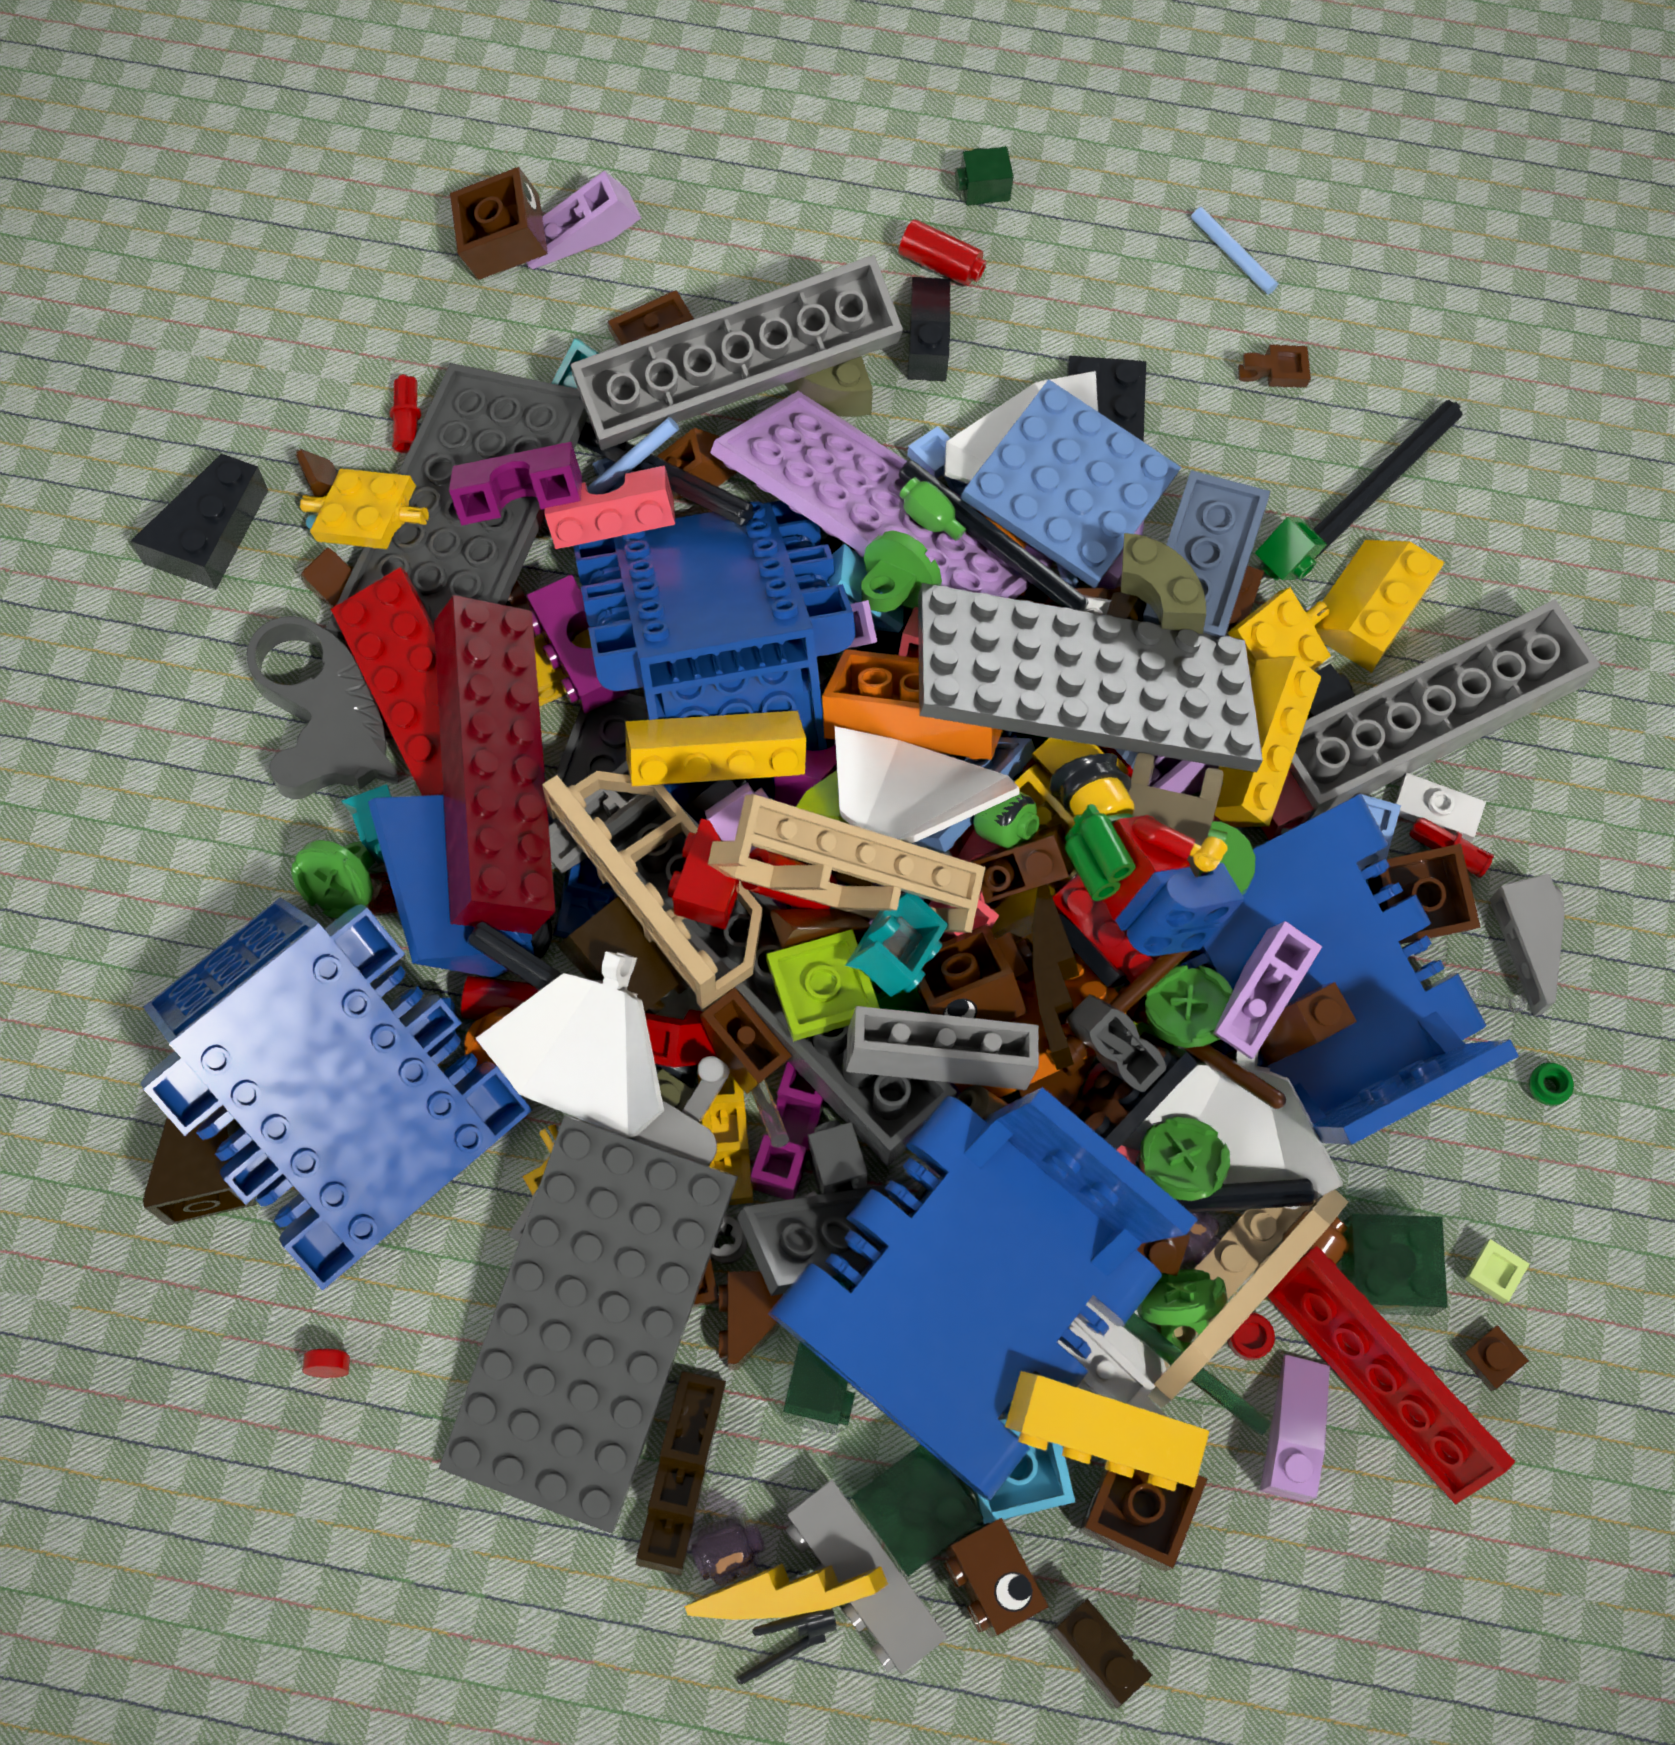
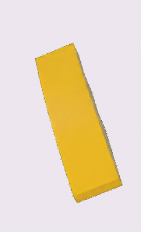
[697,1064,754,1205]
[684,1563,888,1620]

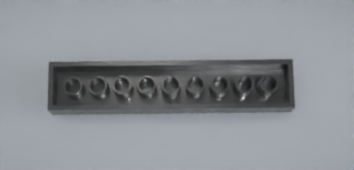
[607,795,957,1167]

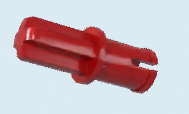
[389,374,421,453]
[1409,818,1494,878]

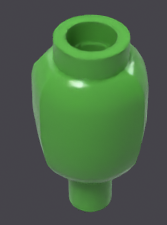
[899,477,967,541]

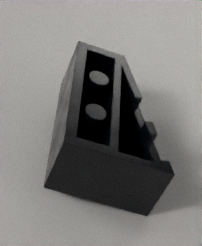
[130,454,268,590]

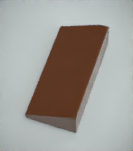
[770,909,870,949]

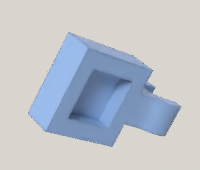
[907,426,968,496]

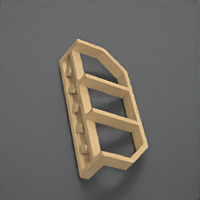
[542,771,762,1009]
[708,794,985,933]
[1147,1190,1349,1408]

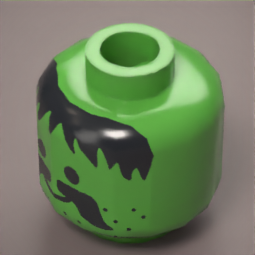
[973,791,1039,849]

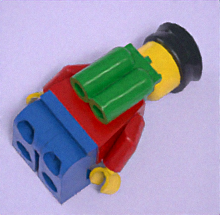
[1049,753,1244,956]

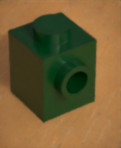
[955,146,1014,206]

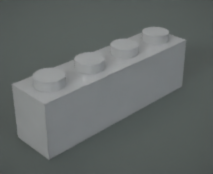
[846,1006,1039,1090]
[785,1480,948,1675]

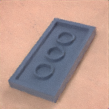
[1143,470,1270,638]

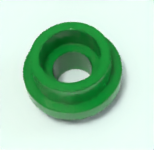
[1529,1062,1574,1106]

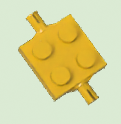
[300,469,429,549]
[1227,587,1331,678]

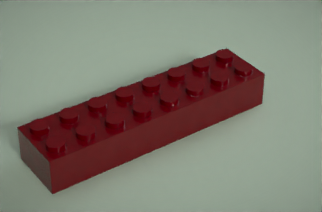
[434,595,555,934]

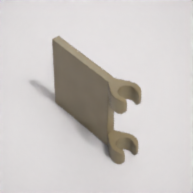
[1128,753,1224,877]

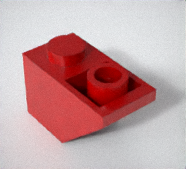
[668,818,739,930]

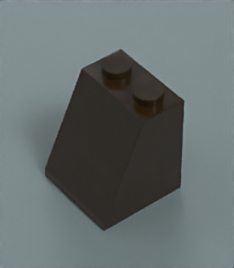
[557,896,690,1015]
[143,1105,257,1226]

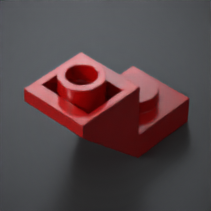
[645,1009,717,1067]

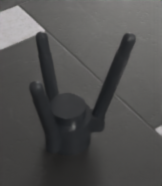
[737,1608,837,1685]

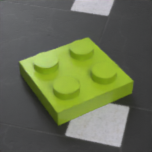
[766,929,880,1042]

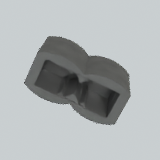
[1067,994,1166,1092]

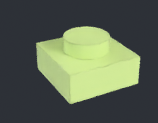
[1464,1239,1529,1304]

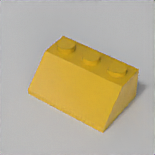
[1315,540,1445,673]

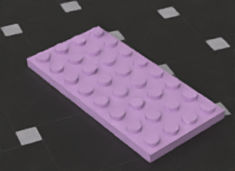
[710,391,1053,599]

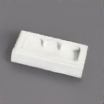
[1395,773,1486,843]

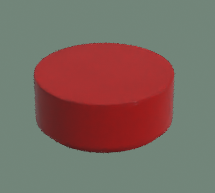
[1228,1313,1275,1361]
[302,1349,350,1378]

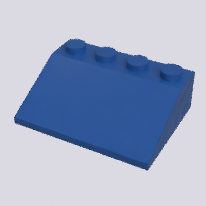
[368,795,535,978]

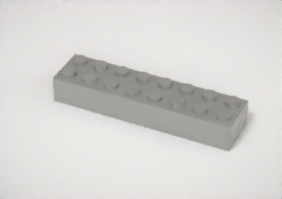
[570,254,903,450]
[1289,599,1601,821]

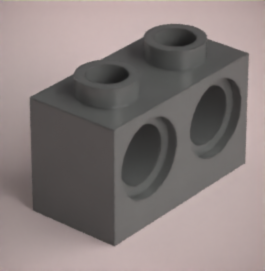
[808,1121,868,1195]

